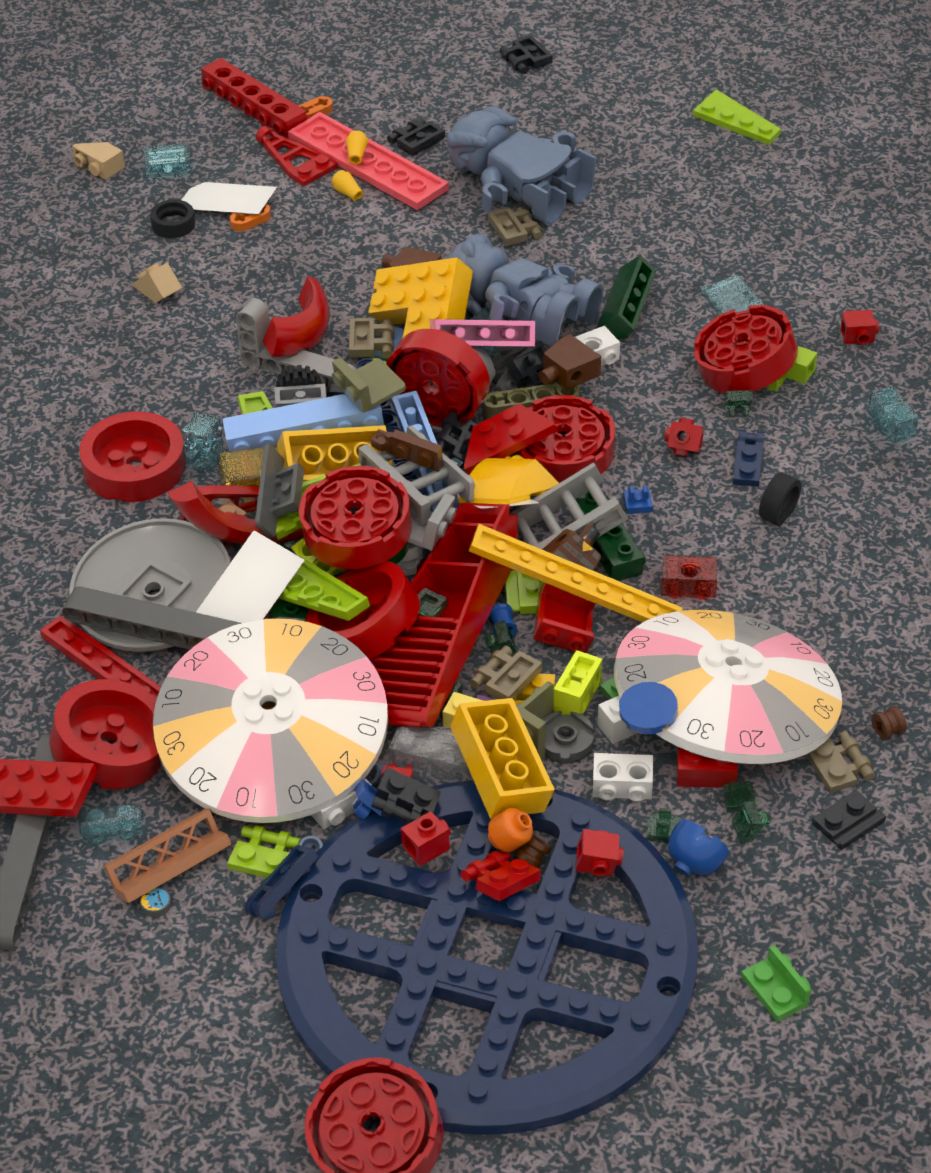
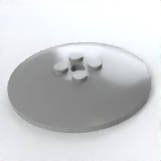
[69,518,231,652]

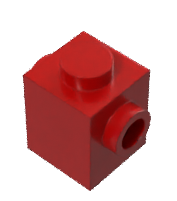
[840,310,879,345]
[401,811,451,867]
[576,829,624,877]

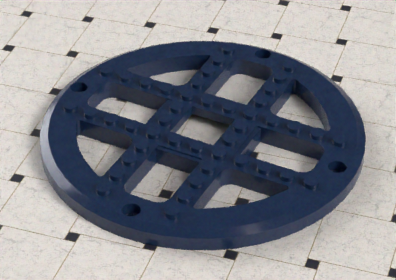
[276,780,698,1135]

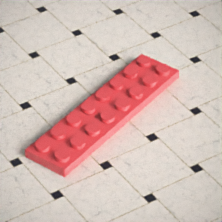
[288,112,449,211]

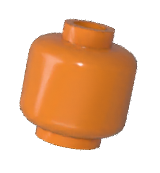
[488,807,533,853]

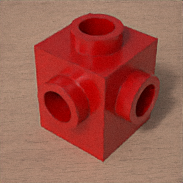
[664,418,705,456]

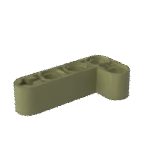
[483,381,580,420]

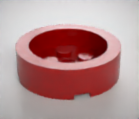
[693,305,798,394]
[386,329,490,427]
[512,395,615,483]
[79,411,186,502]
[299,466,412,569]
[306,561,420,659]
[49,679,162,789]
[305,1057,443,1173]

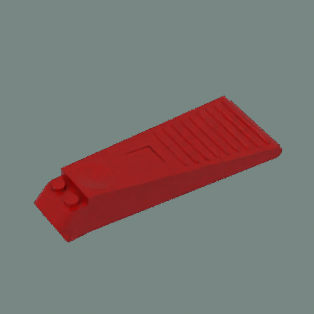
[369,503,518,728]

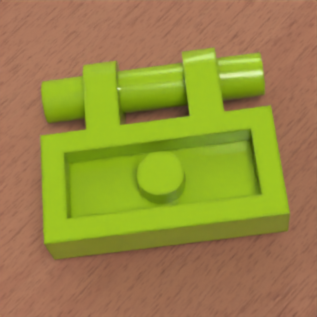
[227,825,301,878]

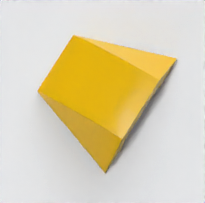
[459,458,559,504]

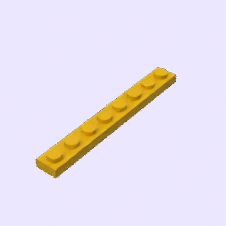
[469,524,683,623]

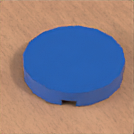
[619,682,678,734]

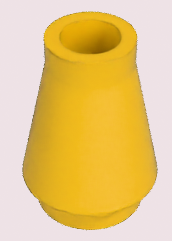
[346,131,368,165]
[331,170,364,201]

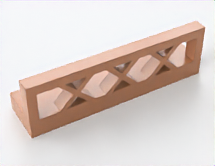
[103,809,231,903]

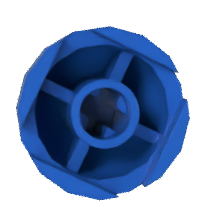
[668,819,730,876]

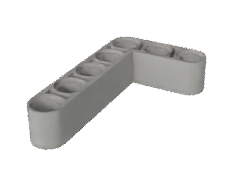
[236,298,356,387]

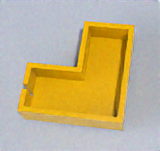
[369,257,473,337]

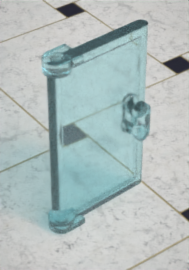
[700,274,764,314]

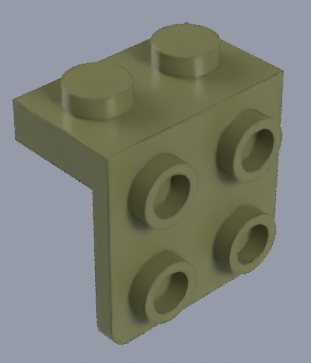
[332,357,406,413]
[516,681,554,762]

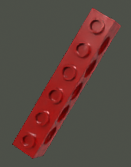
[201,58,307,138]

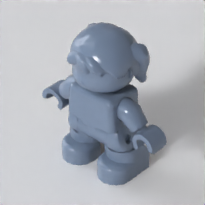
[447,106,596,226]
[446,233,604,346]

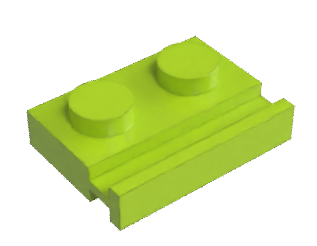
[505,570,544,614]

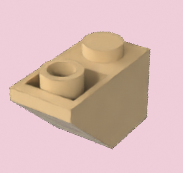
[72,142,125,180]
[132,262,182,303]

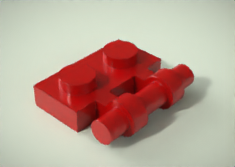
[461,851,541,901]

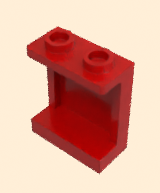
[533,582,596,653]

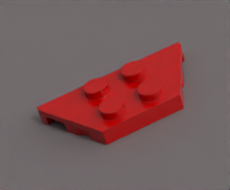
[464,404,558,475]

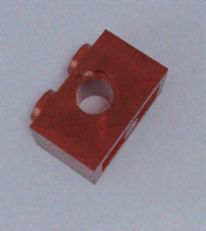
[661,555,717,599]

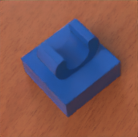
[623,485,653,514]
[353,779,381,819]

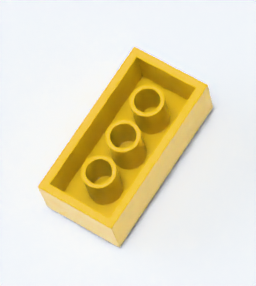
[277,425,392,482]
[450,698,555,819]

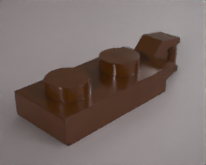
[371,429,443,472]

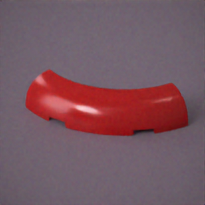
[262,276,330,357]
[167,481,303,545]

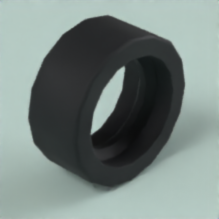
[150,199,196,238]
[759,472,802,526]

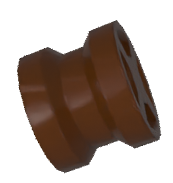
[871,706,907,740]
[514,835,552,869]

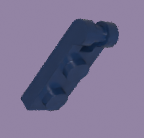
[733,429,764,487]
[245,845,319,919]

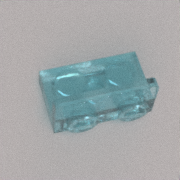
[81,802,144,845]

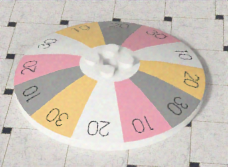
[614,610,842,764]
[153,619,388,823]

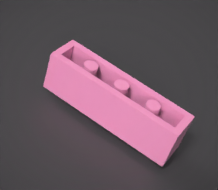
[430,319,535,346]

